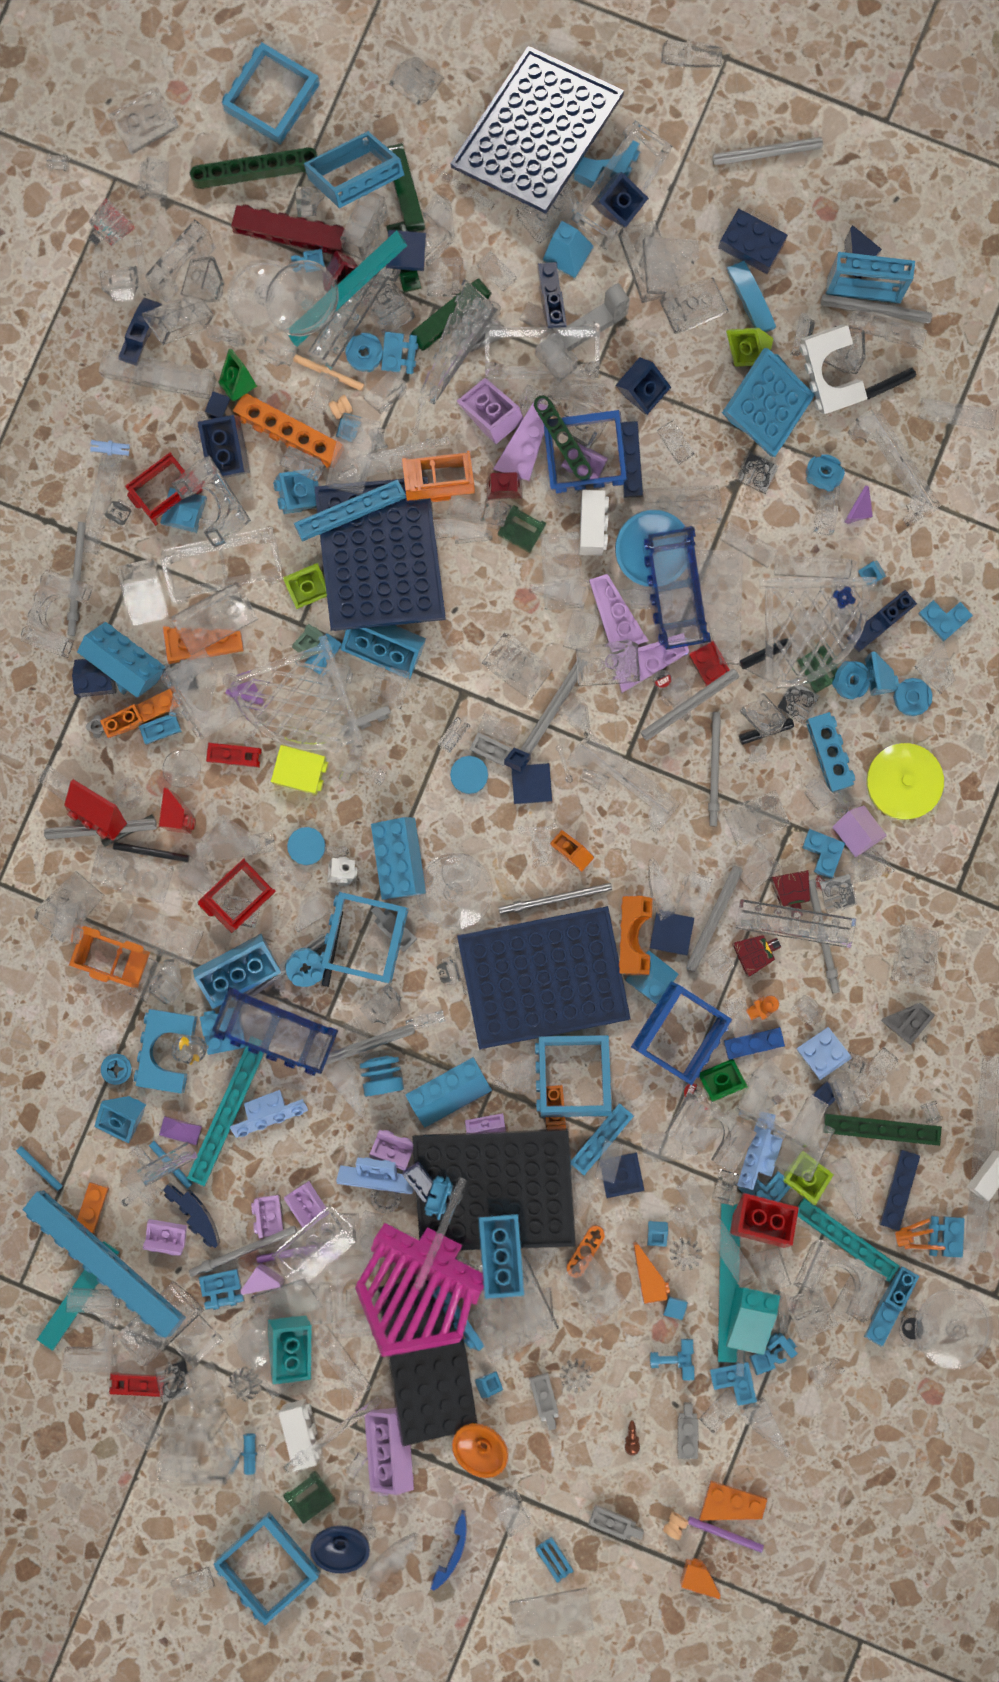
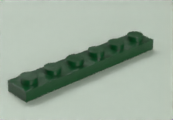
[823,1113,942,1146]

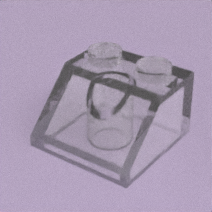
[562,397,608,449]

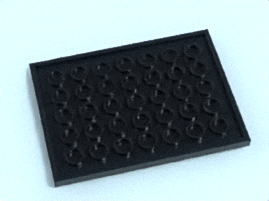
[412,1129,576,1250]

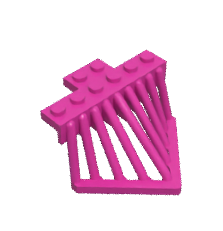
[355,1223,484,1356]

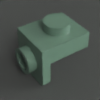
[292,624,323,658]

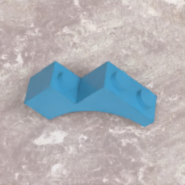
[574,140,641,190]

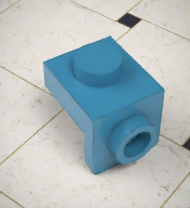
[767,1332,798,1358]

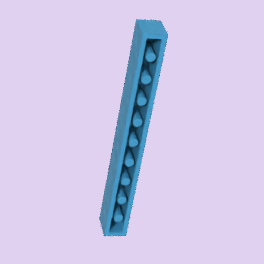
[22,1191,186,1338]

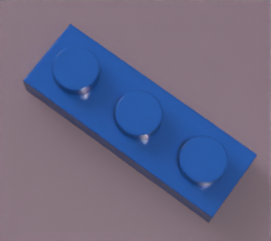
[724,1027,785,1060]

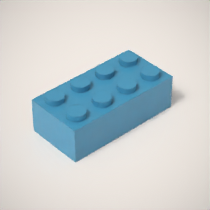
[77,622,165,698]
[371,817,426,900]

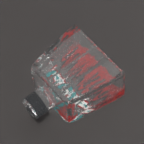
[88,198,135,246]

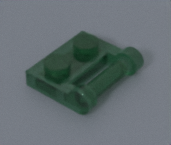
[497,505,547,553]
[796,644,838,694]
[283,1471,336,1524]

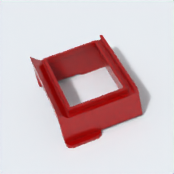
[125,452,202,526]
[198,858,276,933]

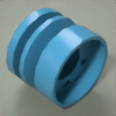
[359,1056,404,1097]

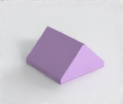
[833,806,887,858]
[241,1263,285,1295]

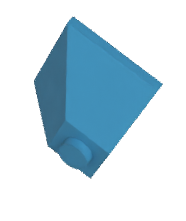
[543,221,594,278]
[160,487,207,533]
[865,652,899,696]
[625,950,679,1004]
[94,1096,146,1144]

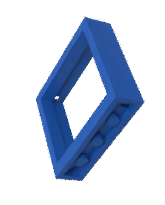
[543,410,628,493]
[631,981,732,1085]

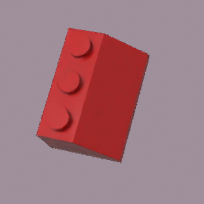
[64,779,127,841]
[159,788,196,834]
[730,1193,799,1248]

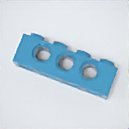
[805,712,855,794]

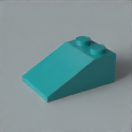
[726,1288,780,1355]
[268,1315,312,1385]

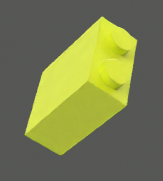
[271,745,329,795]

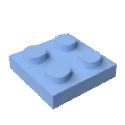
[797,1027,852,1080]

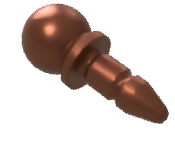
[625,1420,640,1456]

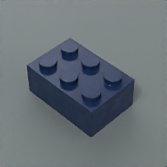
[718,208,788,274]
[198,415,250,480]

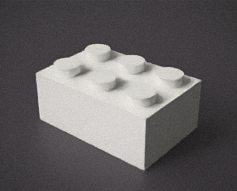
[579,490,609,556]
[279,1399,322,1472]

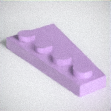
[493,402,548,481]
[589,574,648,653]
[611,634,689,693]

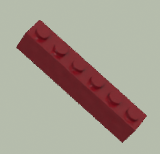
[231,204,347,255]

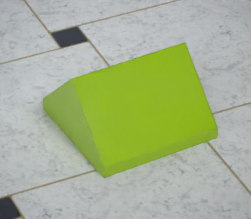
[726,328,774,367]
[283,563,327,609]
[783,1151,834,1205]

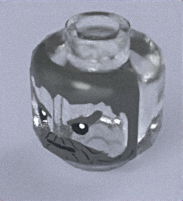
[105,499,133,529]
[437,956,464,986]

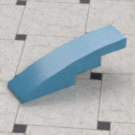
[727,261,776,333]

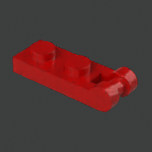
[206,742,262,768]
[109,1373,165,1397]

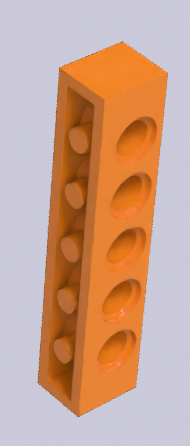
[233,393,345,469]

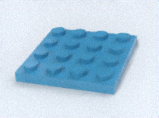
[723,348,815,457]

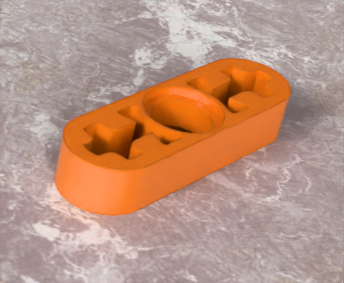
[567,1225,605,1277]

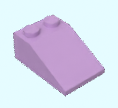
[457,378,524,444]

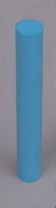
[149,1141,193,1189]
[16,1146,63,1192]

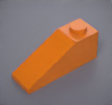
[633,1242,670,1304]

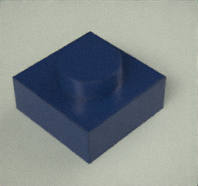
[504,747,531,772]
[812,1081,840,1109]

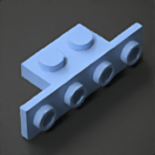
[230,1090,308,1138]
[737,1112,783,1190]
[336,1157,413,1194]

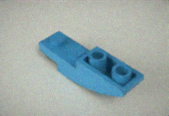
[864,1266,920,1347]

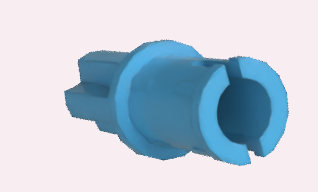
[242,1433,257,1475]

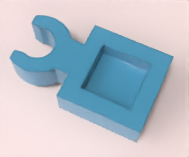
[291,249,325,272]
[749,1348,787,1375]

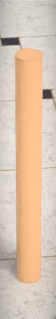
[293,354,365,391]

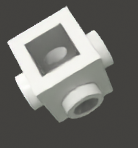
[327,857,357,886]

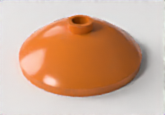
[452,1423,509,1478]

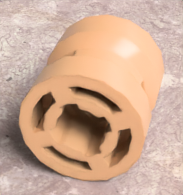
[328,394,353,420]
[662,1512,689,1540]

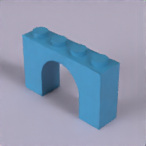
[134,1009,198,1094]

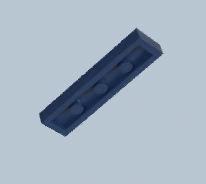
[622,421,643,498]
[879,1149,920,1231]

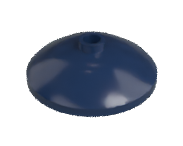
[310,1525,370,1574]

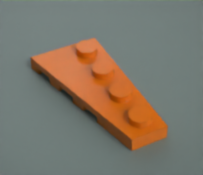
[163,626,244,664]

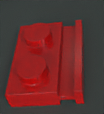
[689,641,730,686]

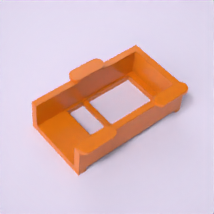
[402,451,475,502]
[69,926,150,989]

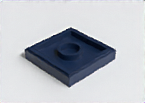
[386,230,426,271]
[511,763,552,805]
[649,911,695,956]
[599,1152,645,1198]

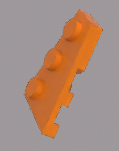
[699,1480,767,1521]

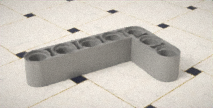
[540,283,630,362]

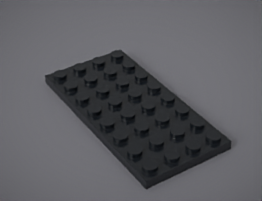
[377,1278,477,1446]

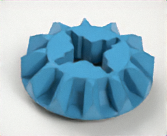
[101,1054,132,1085]

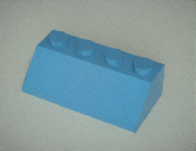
[340,625,426,679]
[193,934,281,1009]
[405,1057,492,1128]
[478,1215,524,1299]

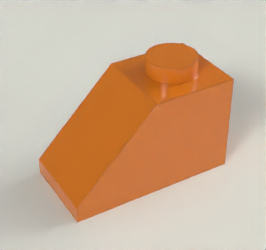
[549,830,594,872]
[680,1558,721,1599]

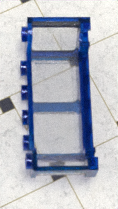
[644,526,711,650]
[210,987,339,1076]

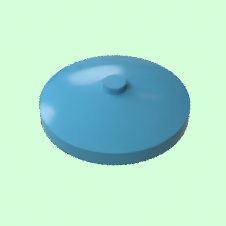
[615,510,692,587]

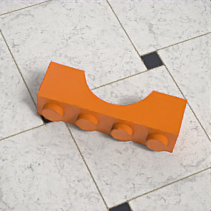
[619,896,653,975]

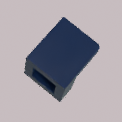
[204,391,230,419]

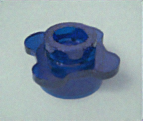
[833,586,856,609]

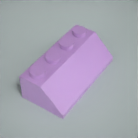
[364,1408,414,1495]

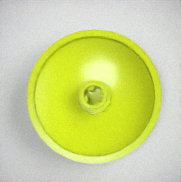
[866,743,944,820]

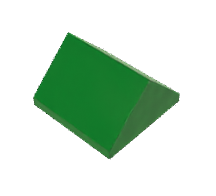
[218,349,257,401]
[699,1059,748,1102]

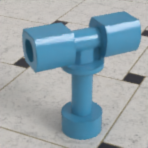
[650,1339,695,1380]

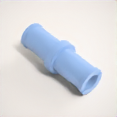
[90,440,130,456]

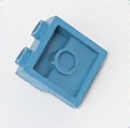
[273,469,319,514]
[200,1007,246,1055]

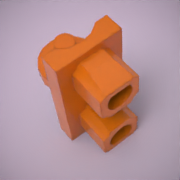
[747,995,780,1020]

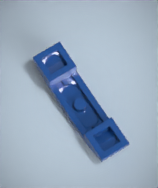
[430,1510,467,1590]

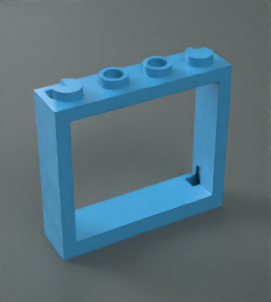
[222,42,320,145]
[304,131,404,208]
[826,252,915,303]
[320,892,409,983]
[535,1035,612,1117]
[213,1512,320,1625]

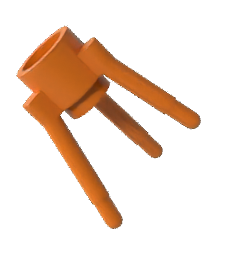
[895,1219,946,1250]

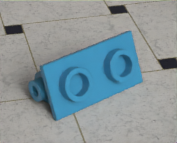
[424,1176,452,1220]

